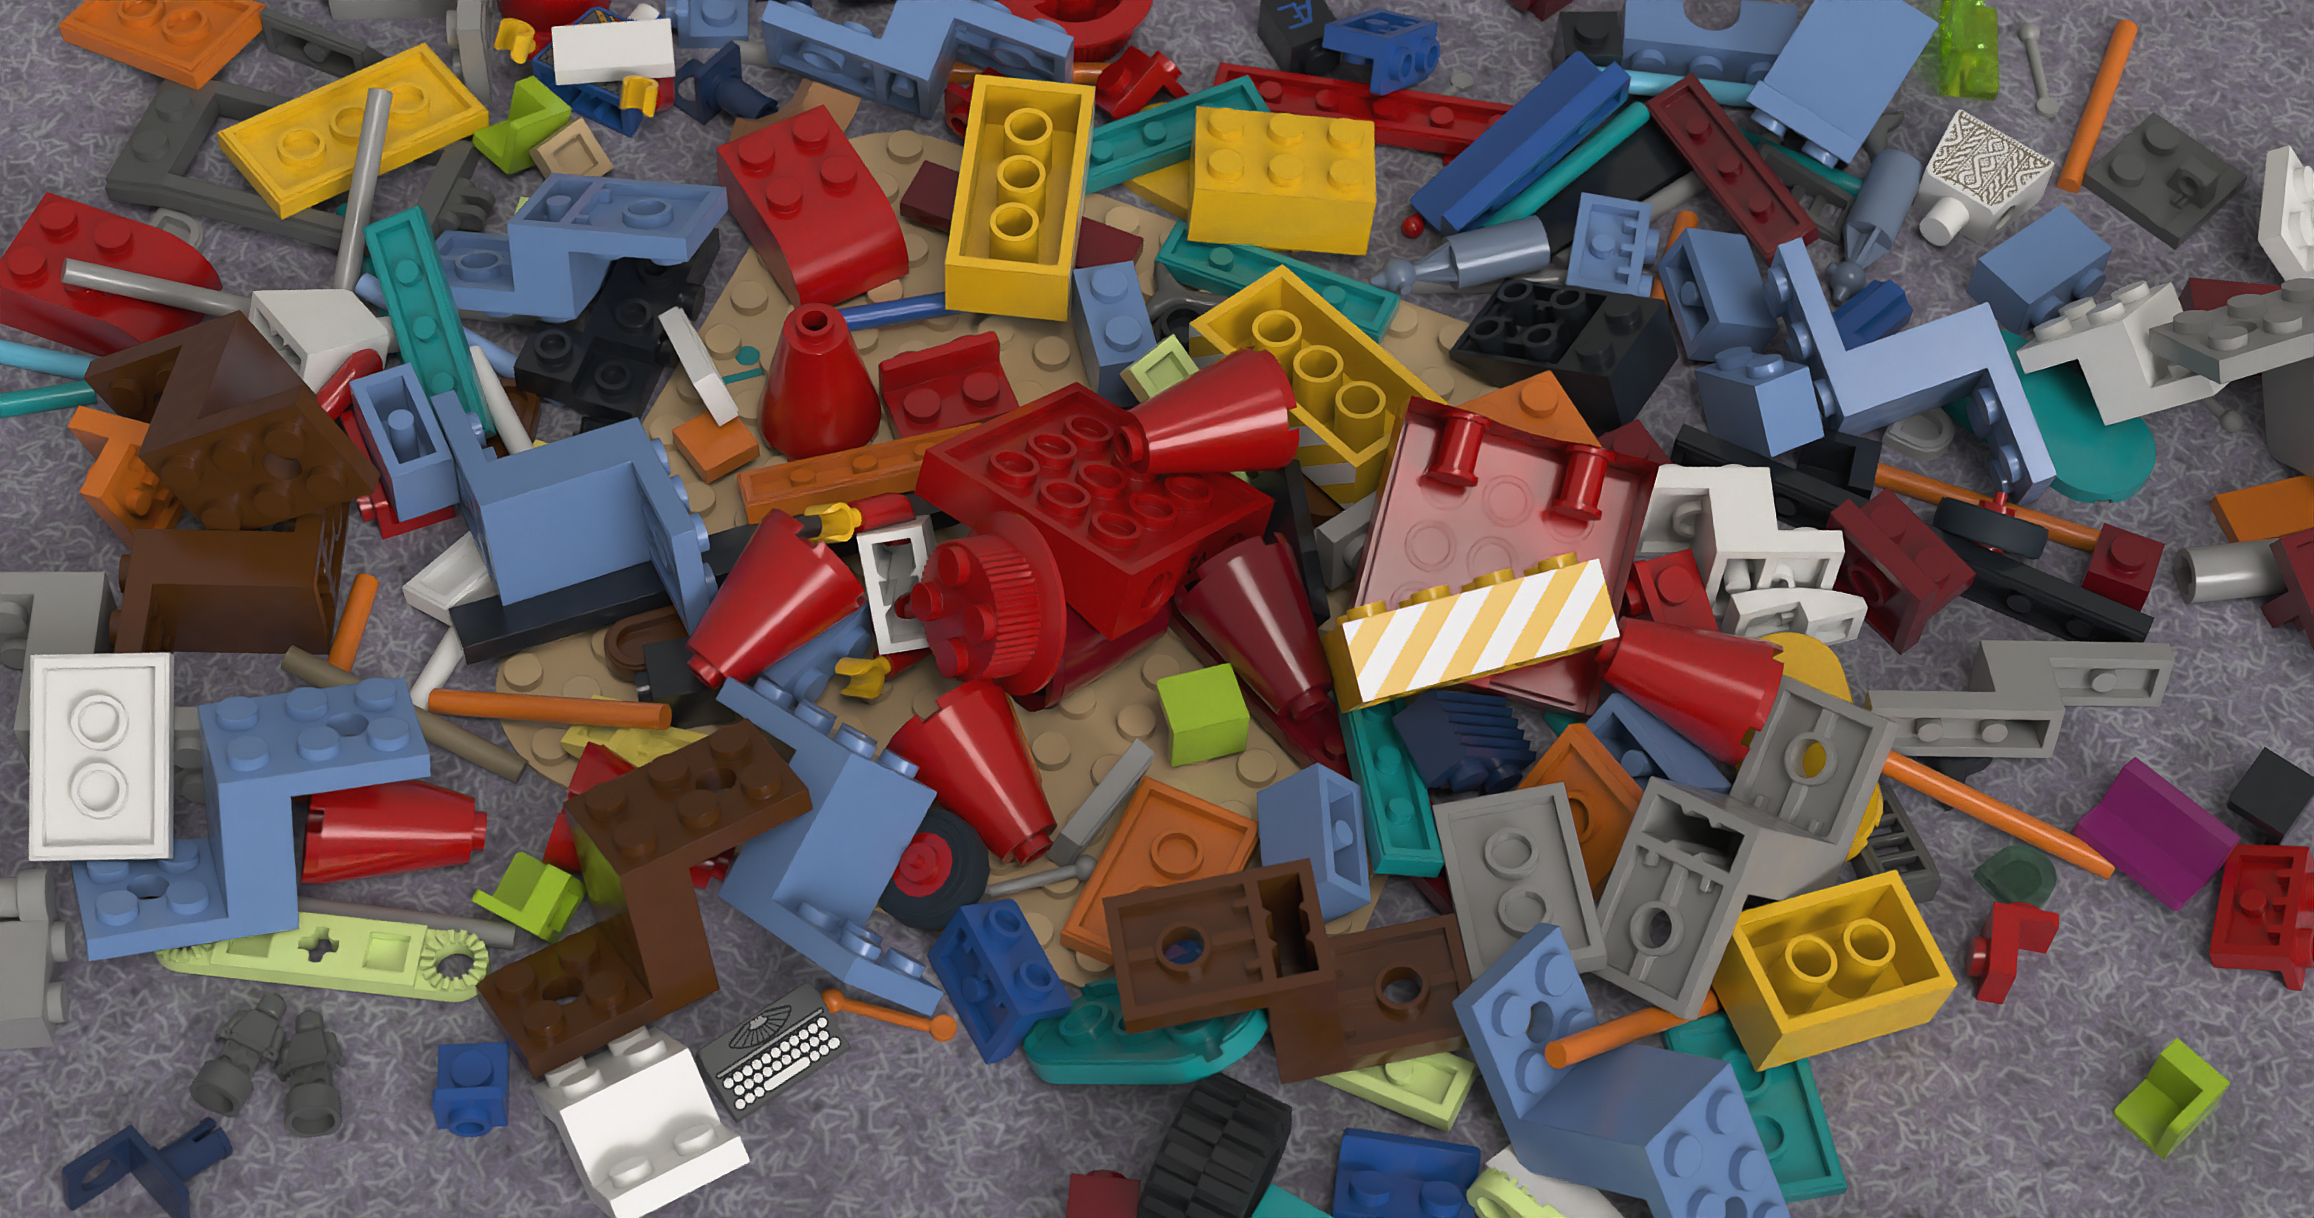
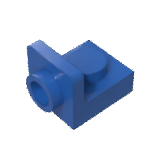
[432,1042,510,1137]

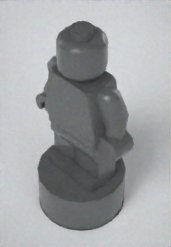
[189,993,287,1117]
[276,1010,346,1138]

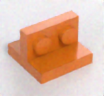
[67,405,188,550]
[1516,722,1644,903]

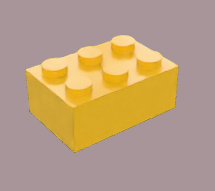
[1187,106,1376,256]
[1712,870,1958,1072]

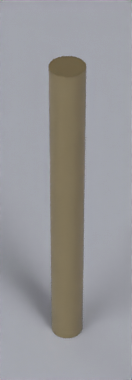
[281,645,529,784]

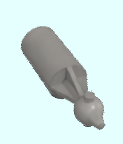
[2174,538,2288,604]

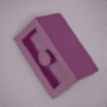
[2072,757,2242,911]

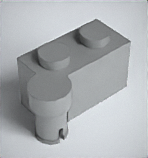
[0,868,73,1050]

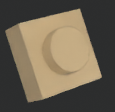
[528,117,614,179]

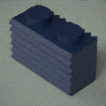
[1391,689,1537,795]

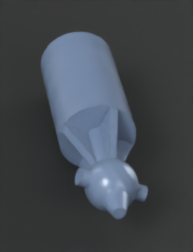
[1825,149,1924,305]
[1368,215,1550,295]

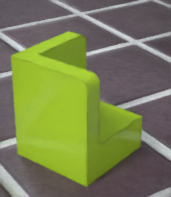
[472,76,572,175]
[1156,663,1250,767]
[471,852,587,944]
[2113,1037,2231,1160]

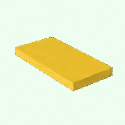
[217,42,489,220]

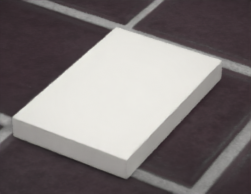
[29,653,174,862]

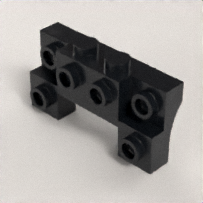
[513,228,720,421]

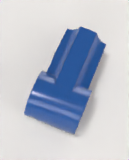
[1830,279,1913,351]

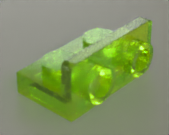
[1938,0,1999,100]

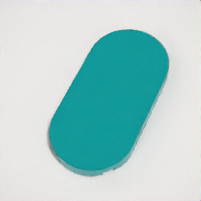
[1941,329,2156,504]
[1023,977,1269,1084]

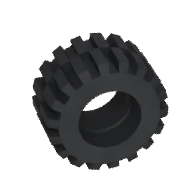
[1137,1072,1292,1218]

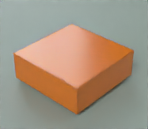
[672,410,760,484]

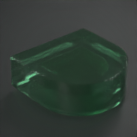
[1973,845,2057,909]

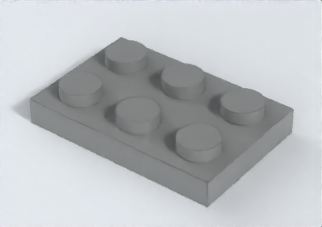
[1432,782,1607,983]

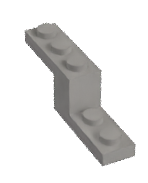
[1864,640,2175,758]

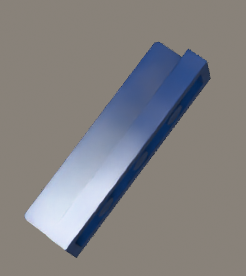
[1410,51,1631,238]

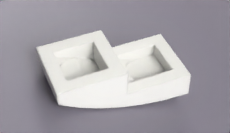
[1721,588,1868,646]

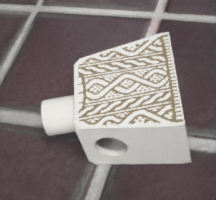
[1913,109,2055,246]

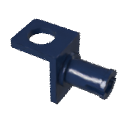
[674,41,779,126]
[62,1117,232,1218]

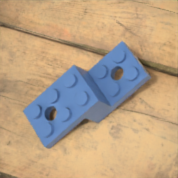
[760,0,1074,120]
[436,173,728,323]

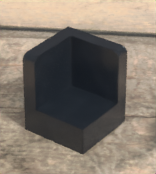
[1797,428,1883,500]
[2226,747,2314,845]

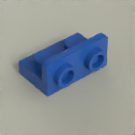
[1322,8,1440,96]
[927,899,1073,1064]
[1331,1127,1481,1218]

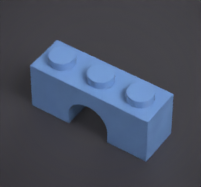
[1619,0,1798,85]

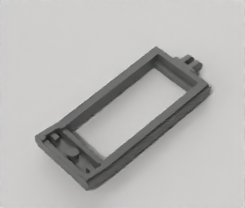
[105,79,496,258]

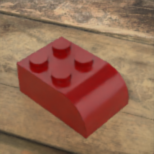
[716,104,909,309]
[0,192,223,357]

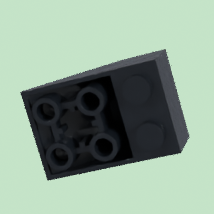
[1449,278,1679,432]

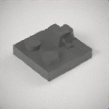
[2081,112,2248,250]

